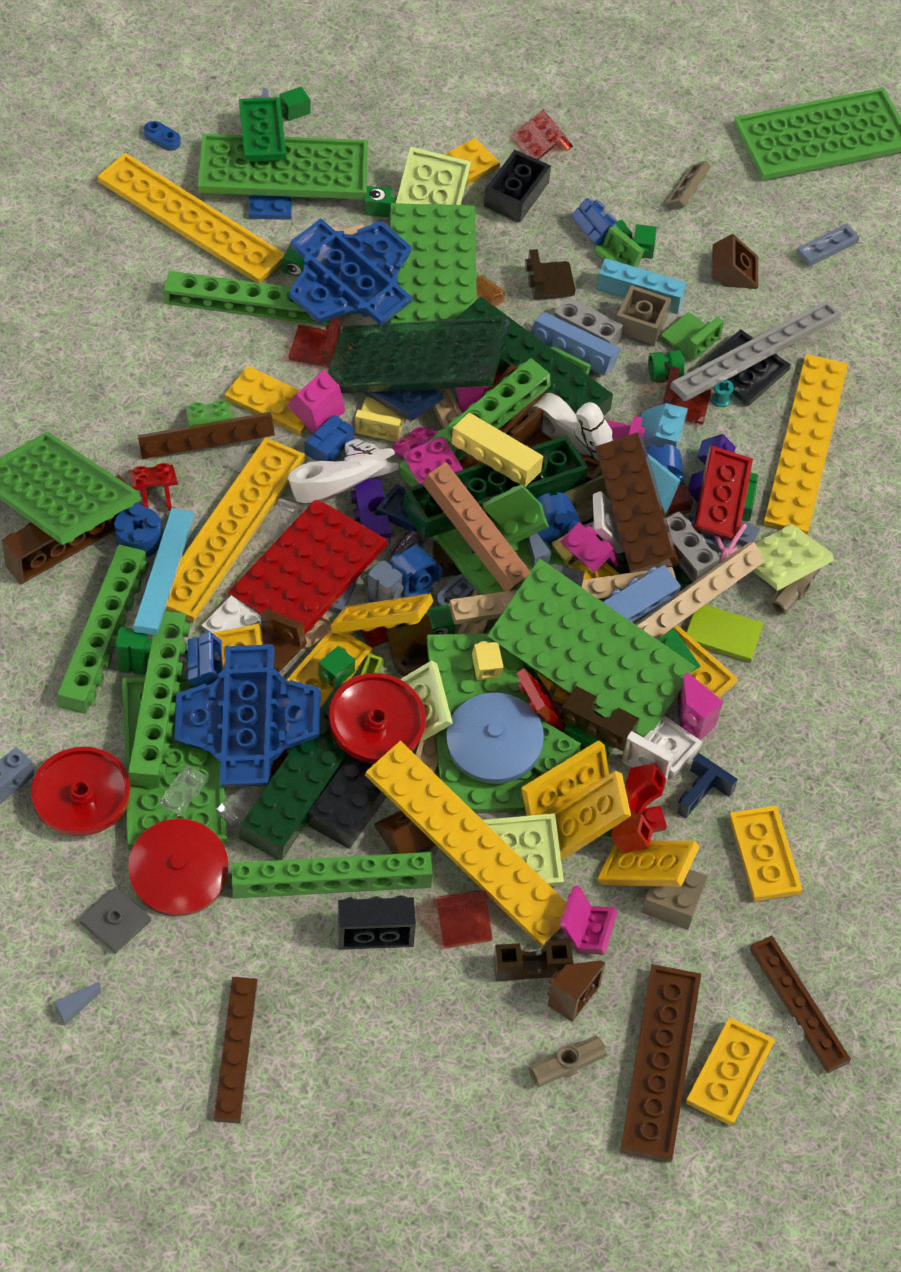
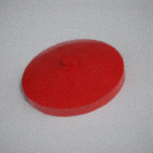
[328,673,426,764]
[31,747,131,836]
[128,818,228,916]

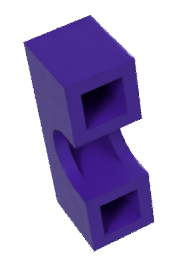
[687,434,736,502]
[350,478,391,546]

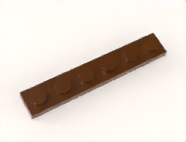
[138,412,275,459]
[749,936,851,1073]
[214,976,258,1124]

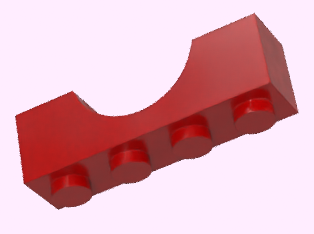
[611,762,666,854]

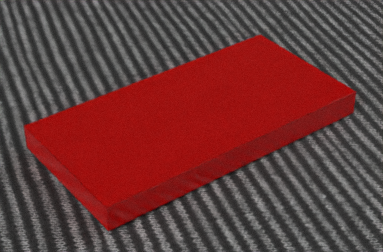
[693,445,753,541]

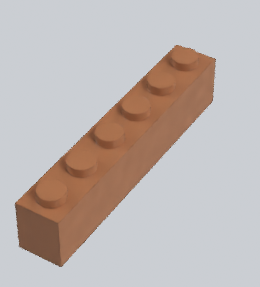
[422,462,530,591]

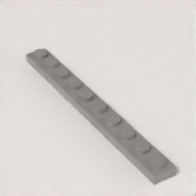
[670,300,841,401]

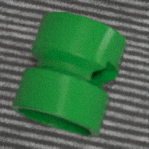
[648,350,685,381]

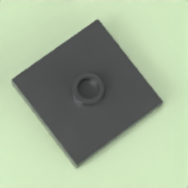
[79,887,151,954]

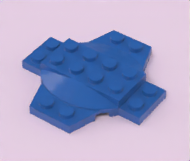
[289,218,412,326]
[174,644,321,787]

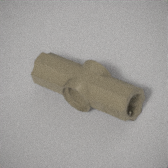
[769,568,821,615]
[528,1035,607,1088]

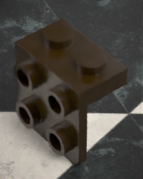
[525,249,576,299]
[387,614,434,677]

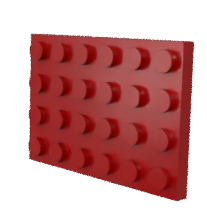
[228,500,388,634]

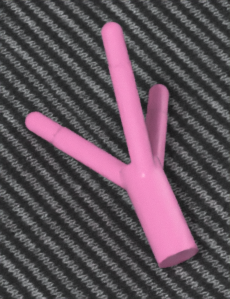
[714,524,747,564]

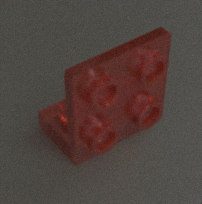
[512,109,573,160]
[289,317,341,368]
[662,366,711,425]
[433,890,493,948]

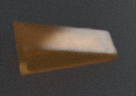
[476,275,506,307]

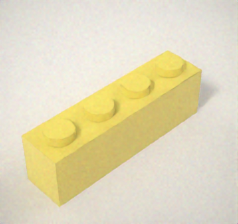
[451,413,543,487]

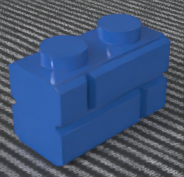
[571,198,619,246]
[305,414,354,462]
[185,632,223,687]

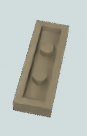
[665,160,711,210]

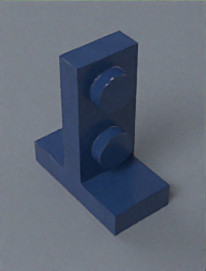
[678,752,738,818]

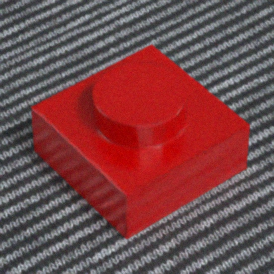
[360,626,388,648]
[642,806,667,833]

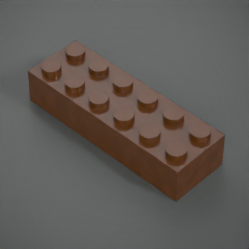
[595,432,680,573]
[2,474,128,585]

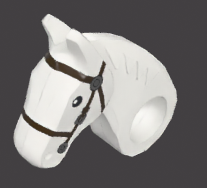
[527,393,613,461]
[288,439,399,503]

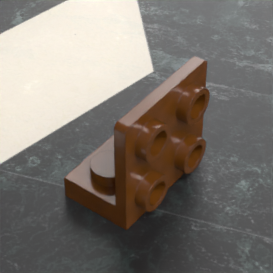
[509,408,553,447]
[260,608,307,672]

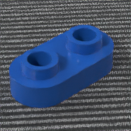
[144,121,181,151]

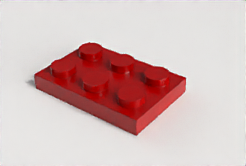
[516,668,567,732]

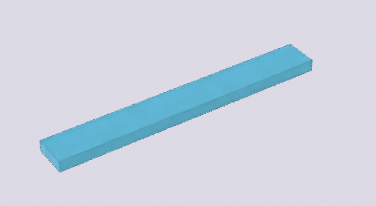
[134,508,194,635]

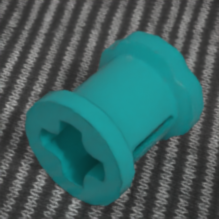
[712,380,734,407]

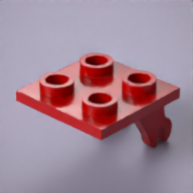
[128,463,178,511]

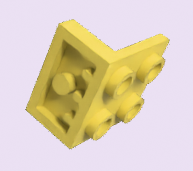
[355,397,405,442]

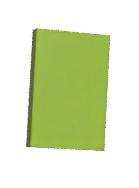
[687,604,764,663]

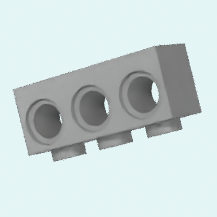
[554,297,623,345]
[666,512,720,582]

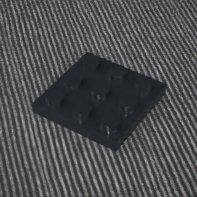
[699,329,791,406]

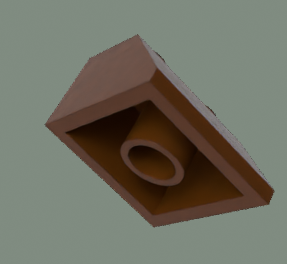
[711,234,758,289]
[374,811,436,854]
[547,960,605,1022]

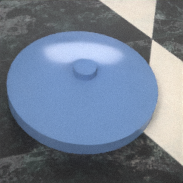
[447,693,544,784]

